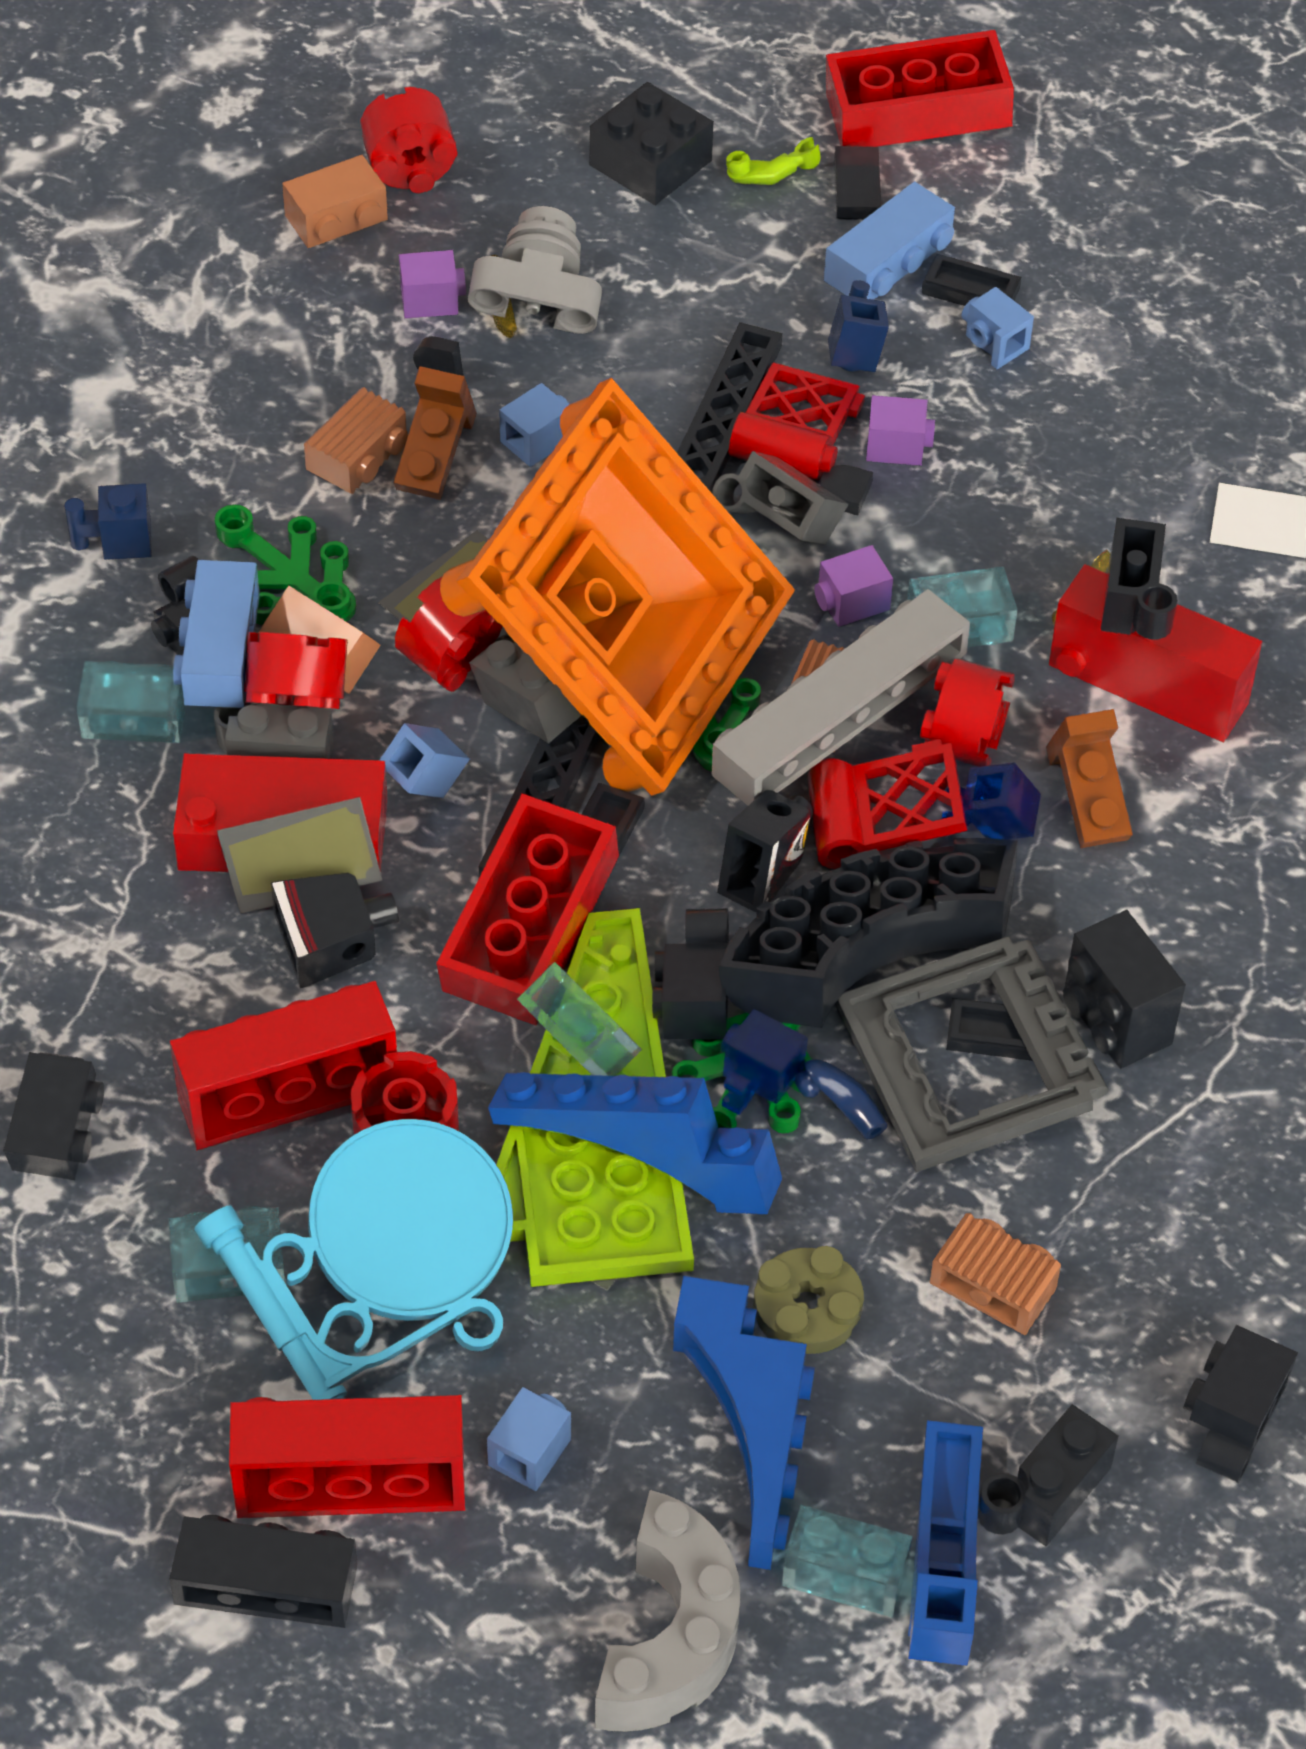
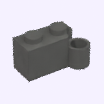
[713,451,849,545]
[469,634,581,744]
[214,702,334,759]

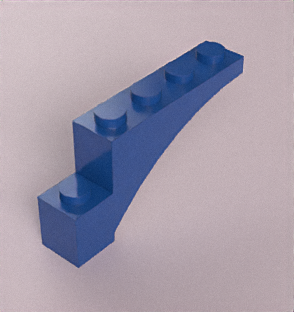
[488,1072,782,1214]
[673,1276,815,1570]
[908,1420,983,1666]

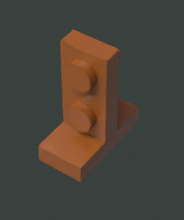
[394,366,477,500]
[1046,709,1133,848]

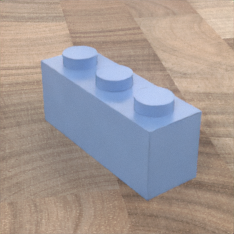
[824,181,955,300]
[173,560,260,708]

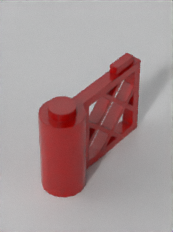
[729,362,865,481]
[807,739,968,869]

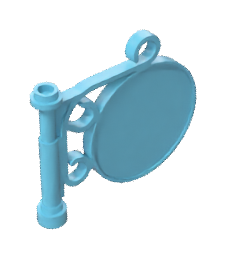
[194,1119,513,1400]

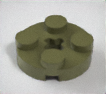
[753,1246,864,1354]

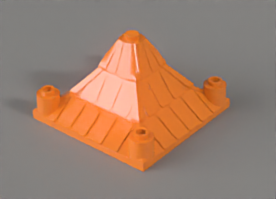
[440,378,795,796]

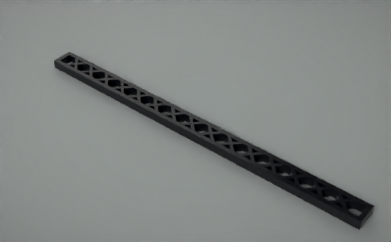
[478,322,783,877]

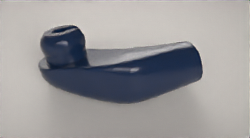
[795,1059,888,1140]

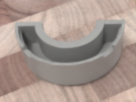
[595,1490,740,1732]

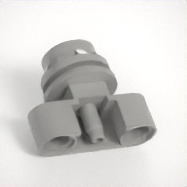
[468,206,602,334]

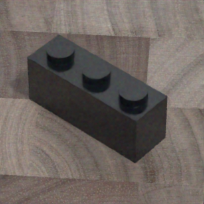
[169,1515,358,1628]

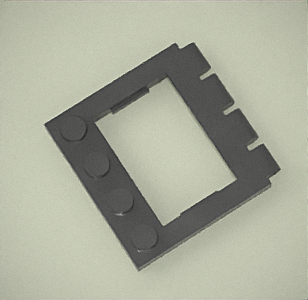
[836,936,1108,1172]

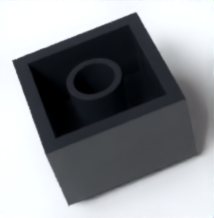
[589,82,714,206]
[1063,909,1186,1069]

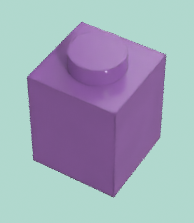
[399,250,466,319]
[866,395,935,466]
[814,545,893,627]

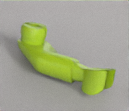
[726,137,821,185]

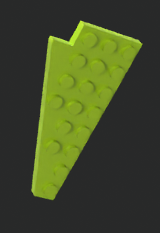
[496,908,694,1287]

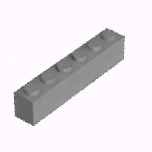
[712,589,970,806]

